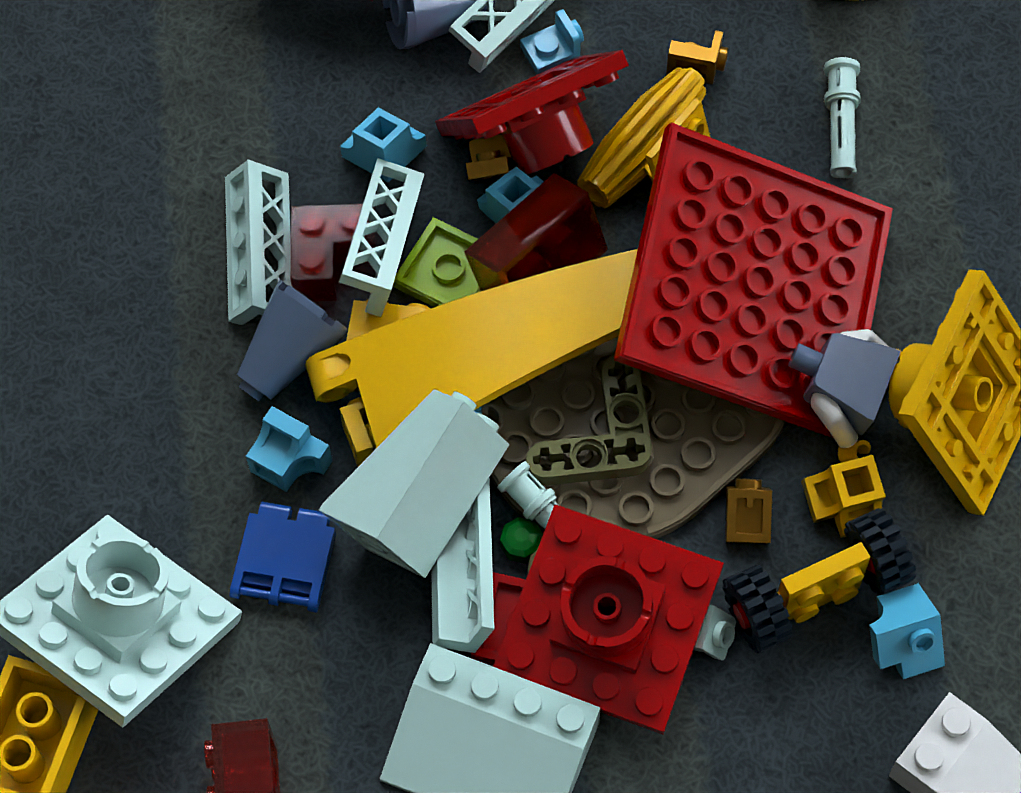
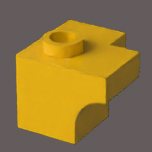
[801,455,886,538]

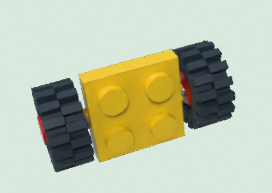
[722,508,916,653]

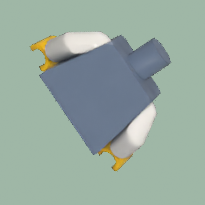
[788,329,901,463]

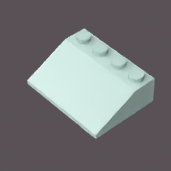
[380,643,600,793]

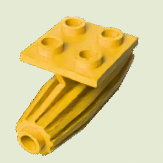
[577,67,710,208]

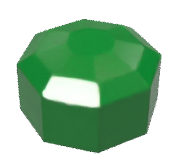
[500,517,543,563]

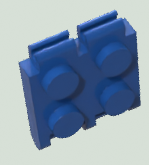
[230,502,336,613]

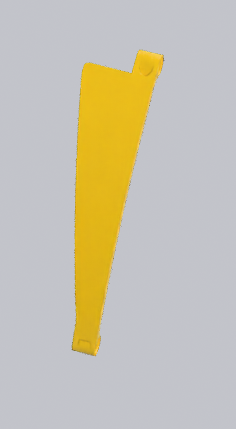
[305,249,638,448]

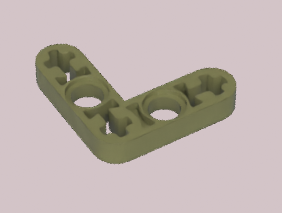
[526,355,652,486]

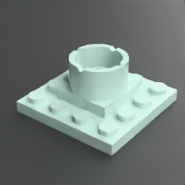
[0,515,242,728]

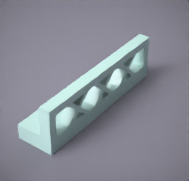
[449,0,555,73]
[339,158,424,317]
[225,160,293,325]
[431,478,495,653]

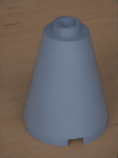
[382,0,496,49]
[237,280,348,401]

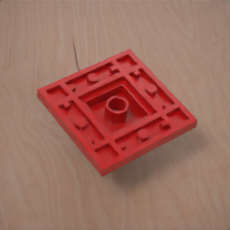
[435,50,629,174]
[493,504,724,735]

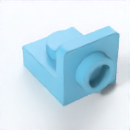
[520,9,584,74]

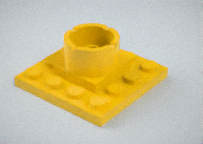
[889,269,1021,516]

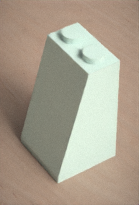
[319,389,510,578]

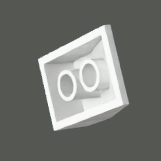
[889,692,1021,793]

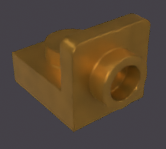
[666,30,729,84]
[466,135,515,181]
[725,479,772,543]

